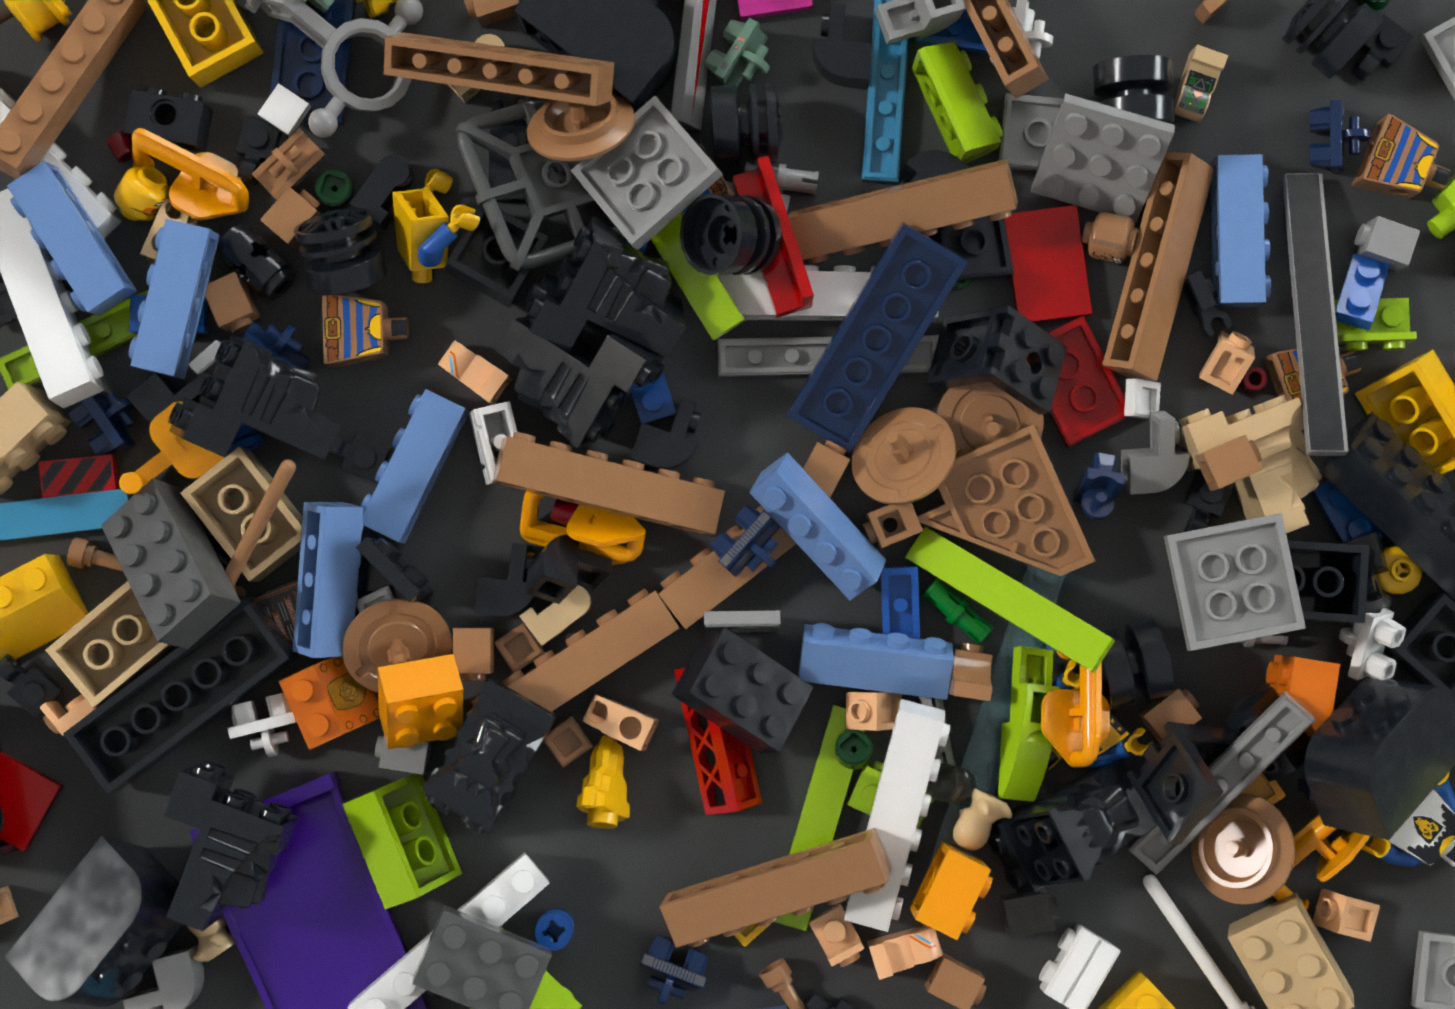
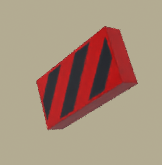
[38,454,120,498]

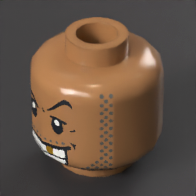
[1082,212,1139,264]

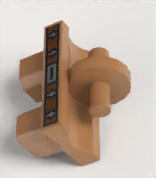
[252,128,327,200]

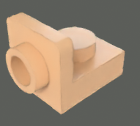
[1199,331,1255,395]
[846,692,902,731]
[40,694,98,736]
[1313,888,1380,942]
[809,903,864,967]

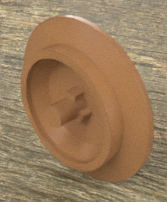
[527,93,635,161]
[936,382,1044,458]
[851,407,956,505]
[342,599,452,692]
[1191,794,1295,905]

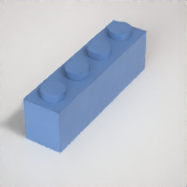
[1209,154,1271,308]
[7,161,137,316]
[129,219,220,379]
[361,389,470,544]
[749,452,886,600]
[293,502,364,658]
[798,623,954,700]

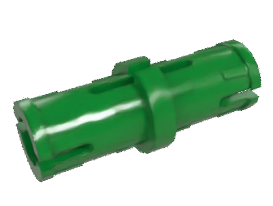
[922,578,993,645]

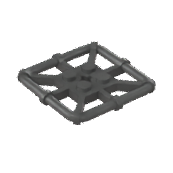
[455,97,626,271]

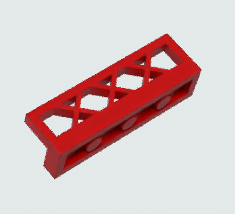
[732,156,814,318]
[674,667,762,815]

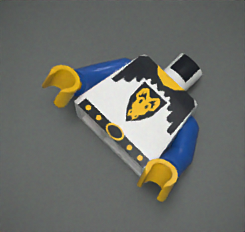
[1361,771,1455,867]

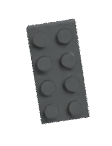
[101,478,241,649]

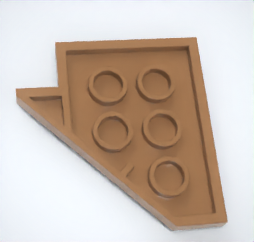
[917,423,1095,576]

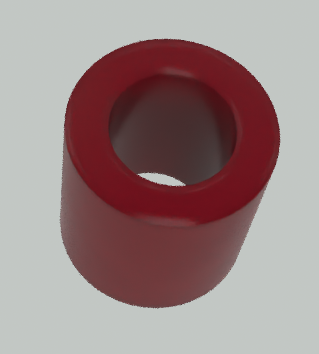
[106,130,133,163]
[1239,367,1267,392]
[550,499,579,526]

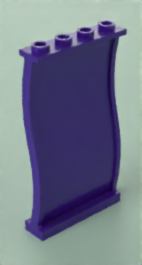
[189,771,429,1009]

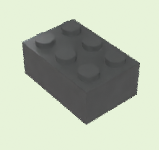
[412,905,552,1009]

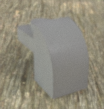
[875,0,966,45]
[1121,411,1190,495]
[122,944,205,1009]

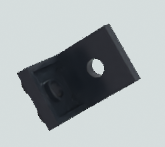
[926,305,1067,415]
[355,537,434,617]
[1126,722,1238,845]

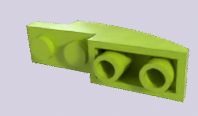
[998,646,1060,802]

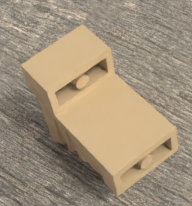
[1176,395,1322,534]

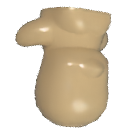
[953,788,1012,851]
[187,915,235,962]

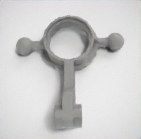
[234,0,423,138]

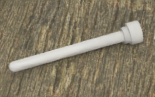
[1143,874,1256,1009]

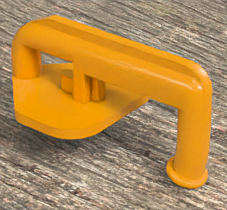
[132,128,249,220]
[119,402,224,494]
[520,491,646,565]
[1041,651,1110,768]
[1273,814,1371,910]

